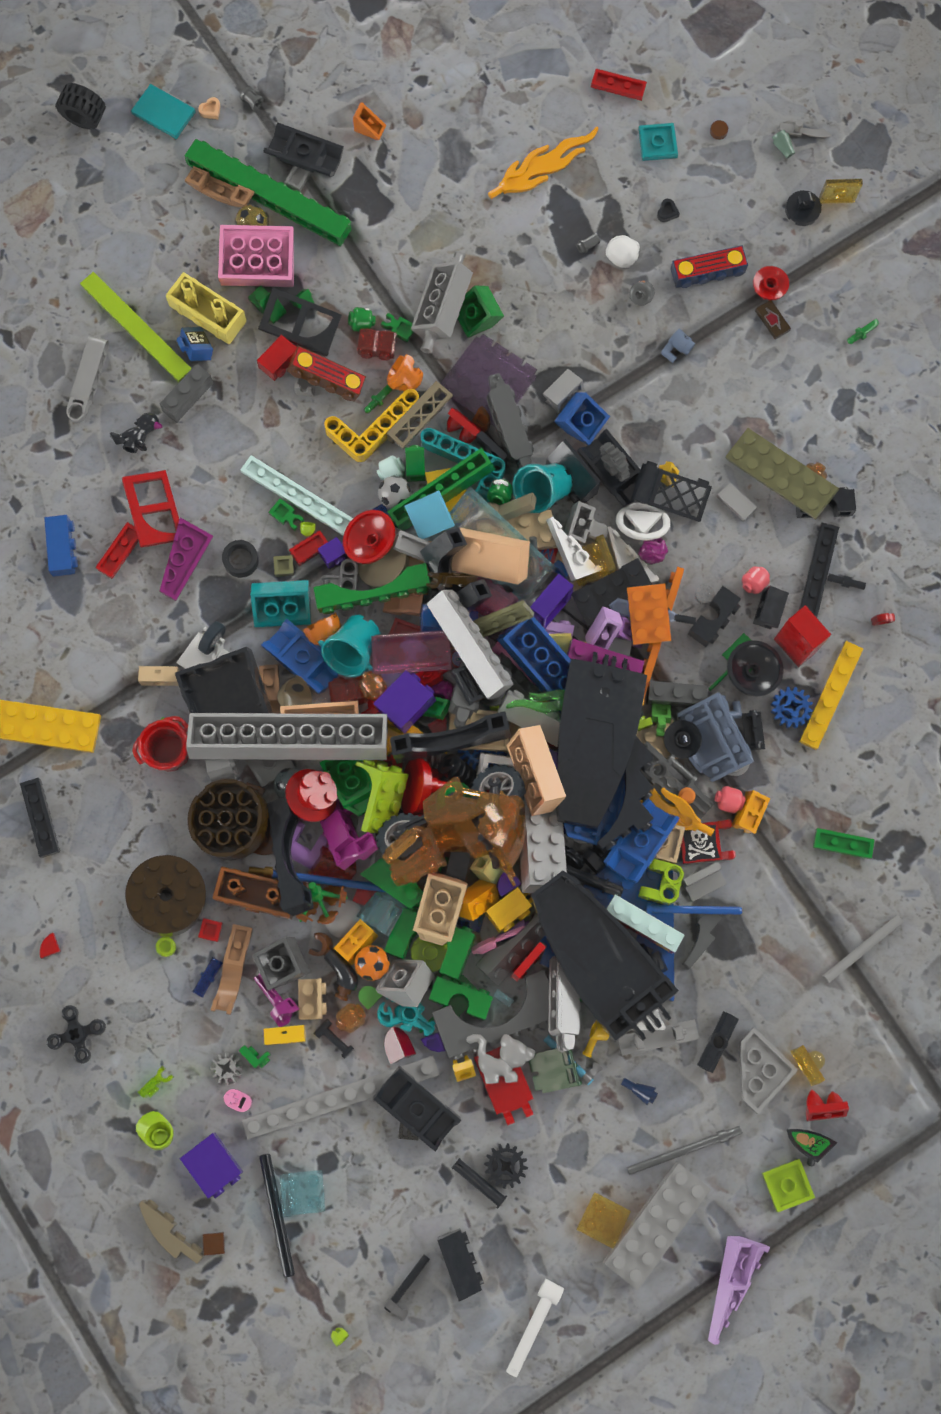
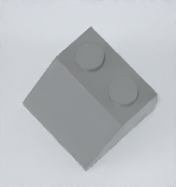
[376,959,435,1007]

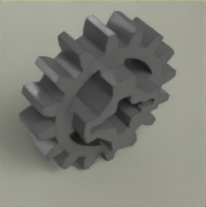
[600,442,630,481]

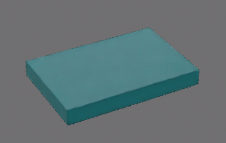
[131,84,196,139]

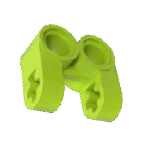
[638,859,684,905]

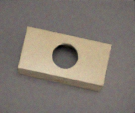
[138,666,180,686]

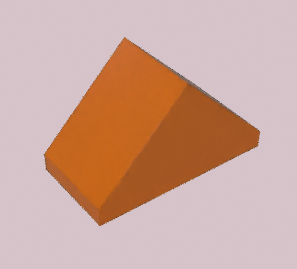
[353,102,386,140]

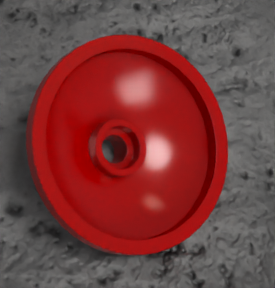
[343,510,395,564]

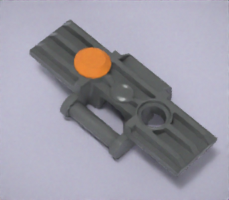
[641,741,715,819]

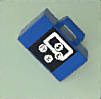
[176,327,213,361]

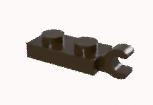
[426,572,477,588]

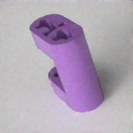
[291,821,328,871]

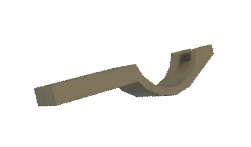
[461,492,536,529]

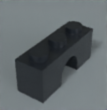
[796,487,856,518]
[688,586,741,647]

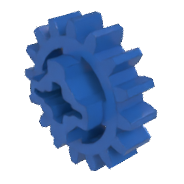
[771,687,813,728]

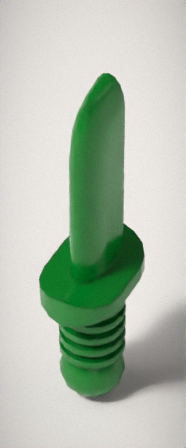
[847,319,879,344]
[364,385,393,414]

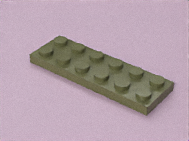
[725,428,839,520]

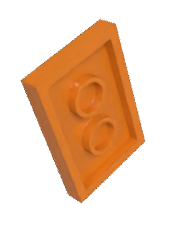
[627,583,671,645]

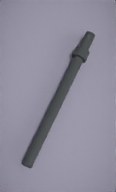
[627,1126,743,1175]

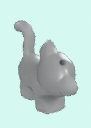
[466,1034,535,1084]

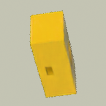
[263,1025,306,1045]

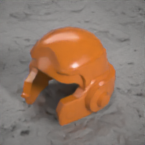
[386,354,423,391]

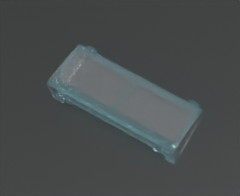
[445,487,557,601]

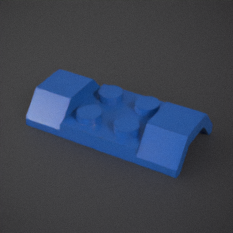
[261,619,340,694]
[604,799,680,883]

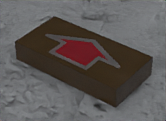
[755,300,791,340]

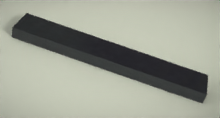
[799,522,840,618]

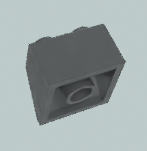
[252,937,310,991]

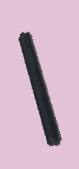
[259,1153,295,1278]

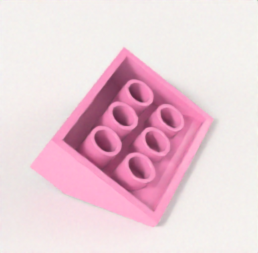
[218,225,294,287]

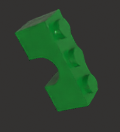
[428,974,493,1021]

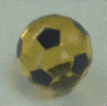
[235,204,268,226]

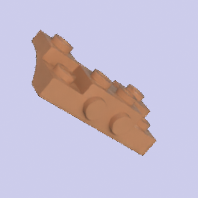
[383,541,432,617]

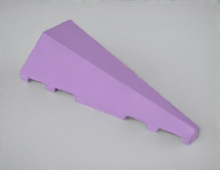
[708,1236,770,1345]

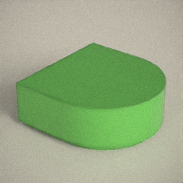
[358,986,382,1010]

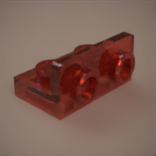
[311,846,357,888]

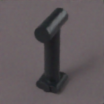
[313,1019,354,1059]

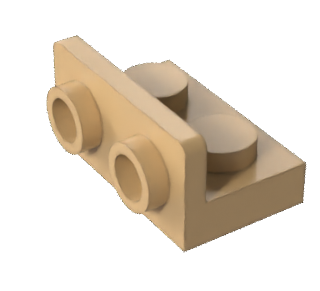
[298,978,327,1020]

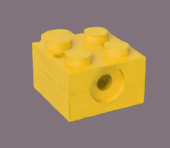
[485,887,533,933]

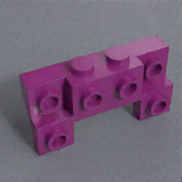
[320,798,378,870]

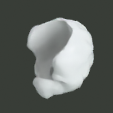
[606,235,640,268]

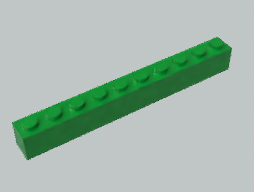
[184,139,352,247]

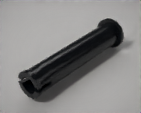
[452,1158,507,1209]

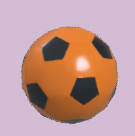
[354,945,390,981]

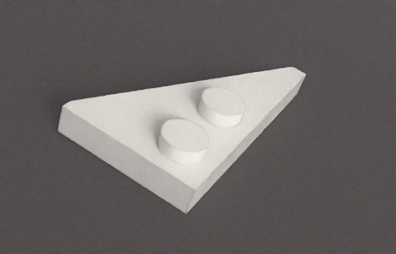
[546,517,602,582]
[607,526,659,584]

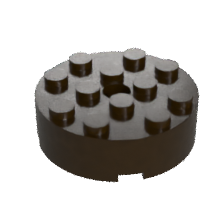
[188,779,270,860]
[125,855,206,937]

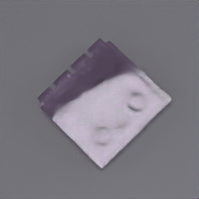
[440,334,537,427]

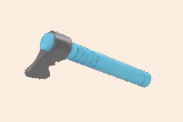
[543,1035,603,1085]

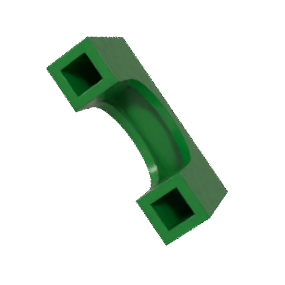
[384,907,476,981]

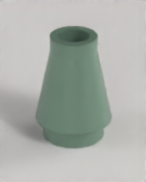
[772,130,795,159]

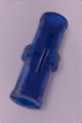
[192,957,223,998]

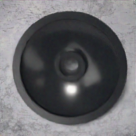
[727,640,784,697]

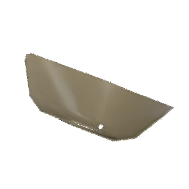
[277,675,312,706]

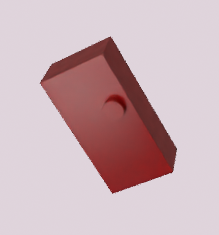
[774,605,832,668]

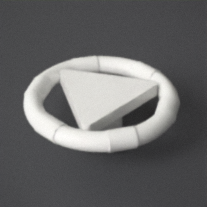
[616,503,670,540]

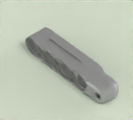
[66,336,109,423]

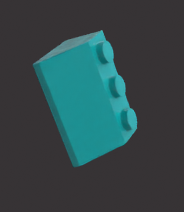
[250,580,311,627]

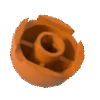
[302,612,342,646]

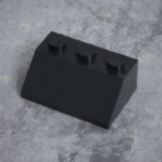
[546,439,601,503]
[446,844,489,889]
[437,1228,484,1301]

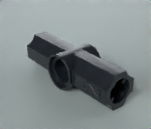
[697,1011,739,1073]

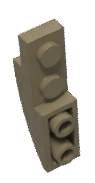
[139,1199,204,1264]

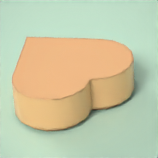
[198,97,220,120]

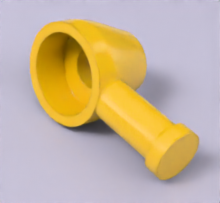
[582,1020,609,1058]

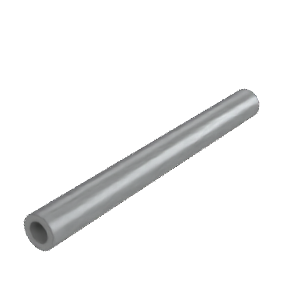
[822,915,903,983]

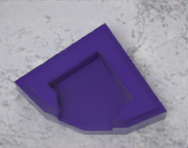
[421,1032,446,1052]

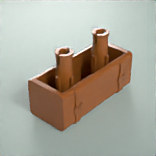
[213,866,293,920]

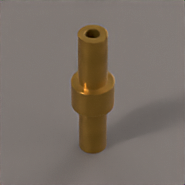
[248,866,275,879]

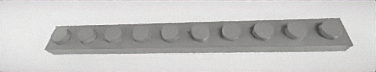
[242,1056,439,1140]

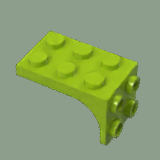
[356,760,409,833]

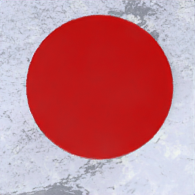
[401,758,453,816]

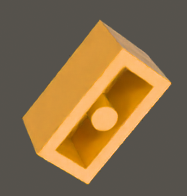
[459,880,500,921]

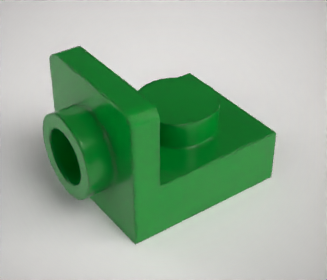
[239,1045,271,1069]

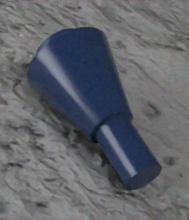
[621,1078,658,1106]

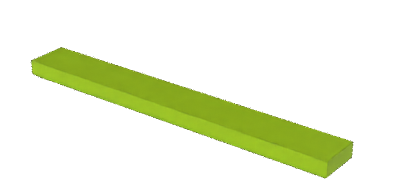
[80,272,192,383]

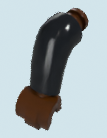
[308,932,358,1001]

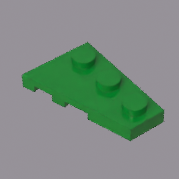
[360,857,423,910]

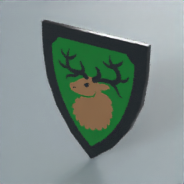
[786,1129,837,1167]

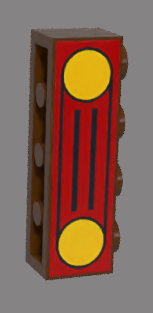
[287,346,366,402]

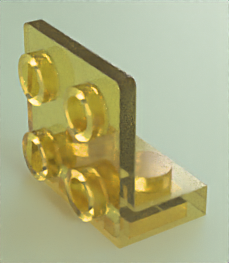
[576,534,616,586]

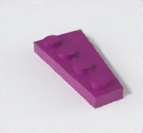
[159,517,213,601]
[567,639,644,673]

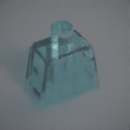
[356,892,403,937]

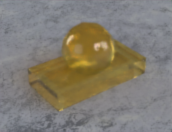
[791,1045,825,1086]

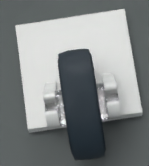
[176,621,230,669]

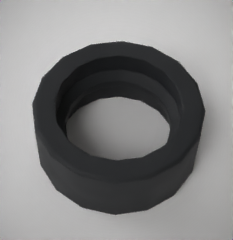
[222,540,259,578]

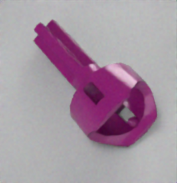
[254,973,300,1027]

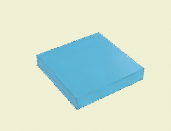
[405,491,455,539]

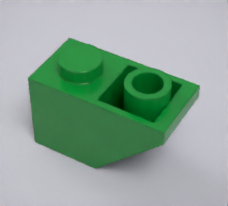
[405,445,425,482]

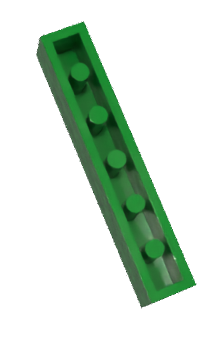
[387,448,495,531]

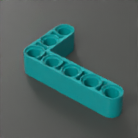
[420,428,505,507]

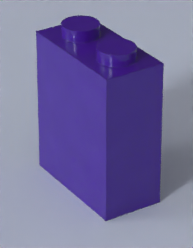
[373,670,436,734]
[179,1133,243,1199]

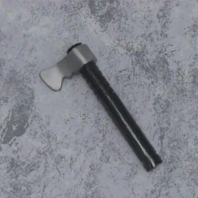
[384,1254,430,1321]

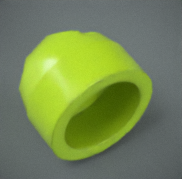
[300,522,315,537]
[331,1327,349,1347]

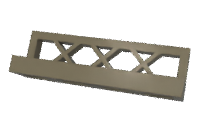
[387,381,453,449]

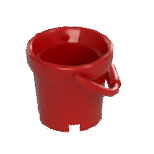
[132,716,189,772]

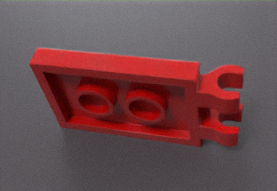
[474,1046,534,1126]

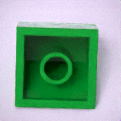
[457,285,504,338]

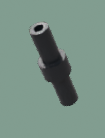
[827,573,866,590]

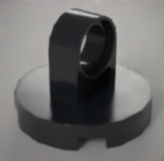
[785,190,822,226]

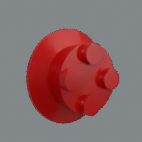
[285,769,337,822]

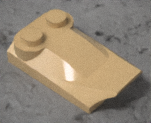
[413,872,468,946]

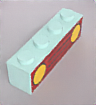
[607,895,685,954]

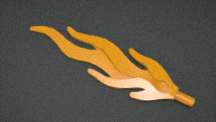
[488,127,598,199]
[640,788,714,836]

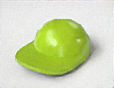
[136,1111,174,1150]

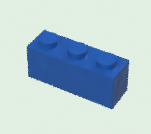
[44,515,78,577]

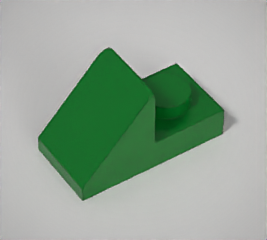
[248,286,287,324]

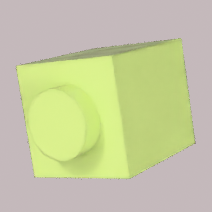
[470,853,505,884]

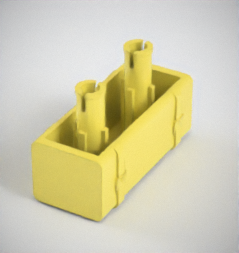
[166,272,247,344]

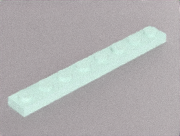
[241,455,353,535]

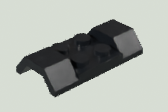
[263,122,344,177]
[577,428,641,507]

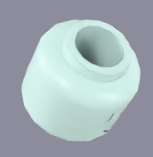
[377,455,406,480]

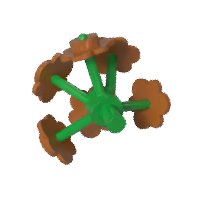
[296,871,348,925]

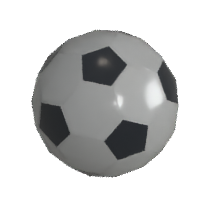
[378,476,411,509]

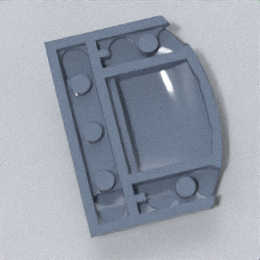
[677,692,754,782]

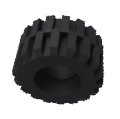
[55,83,106,130]

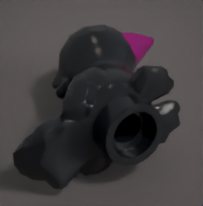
[110,412,163,453]

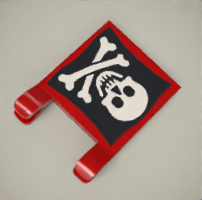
[681,819,736,864]

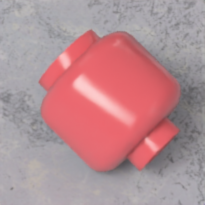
[742,566,770,594]
[715,786,745,814]

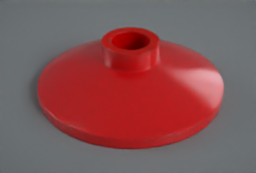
[753,266,789,300]

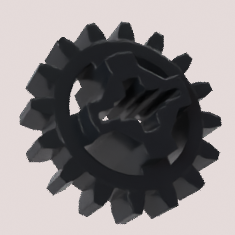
[484,1143,528,1189]

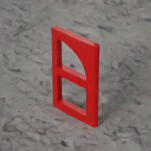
[122,470,179,548]

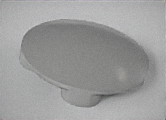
[326,900,364,939]

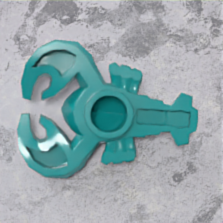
[377,998,436,1037]

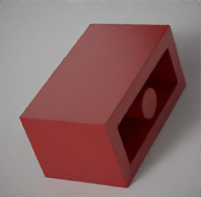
[257,334,297,381]

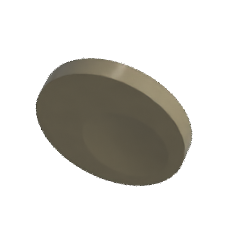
[358,537,410,589]

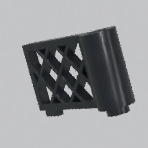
[631,461,712,522]

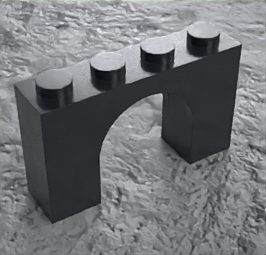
[420,527,492,613]

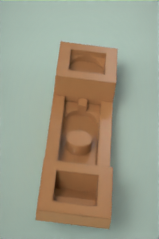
[185,166,254,208]

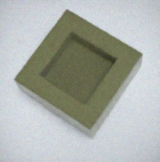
[273,555,294,577]

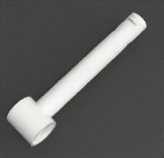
[506,1278,564,1377]

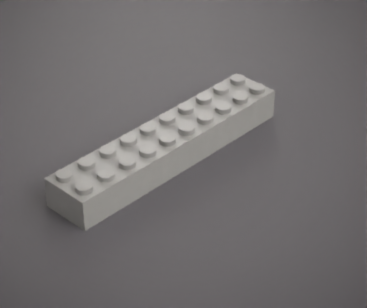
[186,713,388,760]

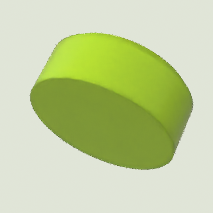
[155,937,176,957]

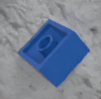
[554,392,610,445]

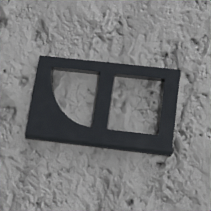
[258,287,342,356]

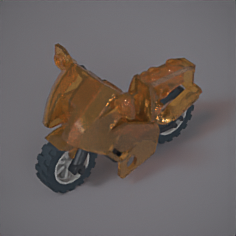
[376,765,526,887]

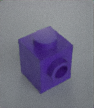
[318,537,348,569]

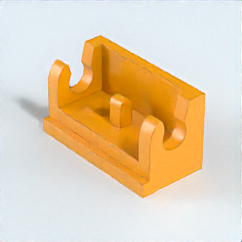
[732,790,770,834]
[334,919,379,965]

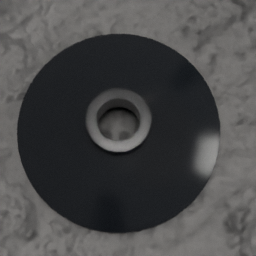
[664,720,702,759]

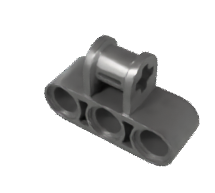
[321,559,358,617]

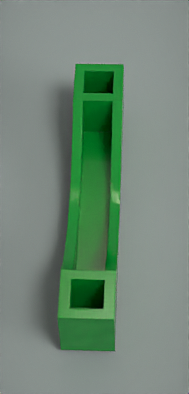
[313,563,432,615]

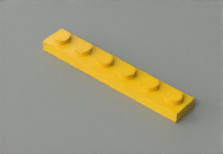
[799,641,863,750]

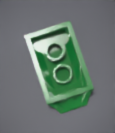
[320,760,372,816]

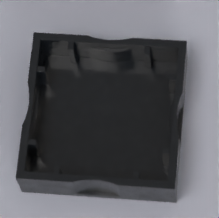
[175,647,273,714]

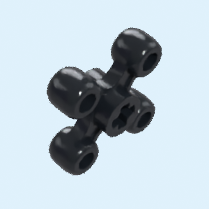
[46,1005,106,1064]

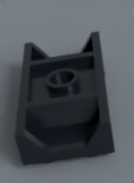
[572,558,652,628]
[373,1065,461,1152]

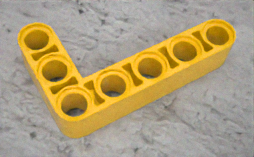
[324,389,419,462]

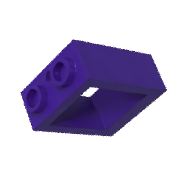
[530,574,574,629]

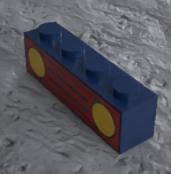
[670,245,748,288]

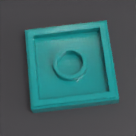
[638,123,678,161]

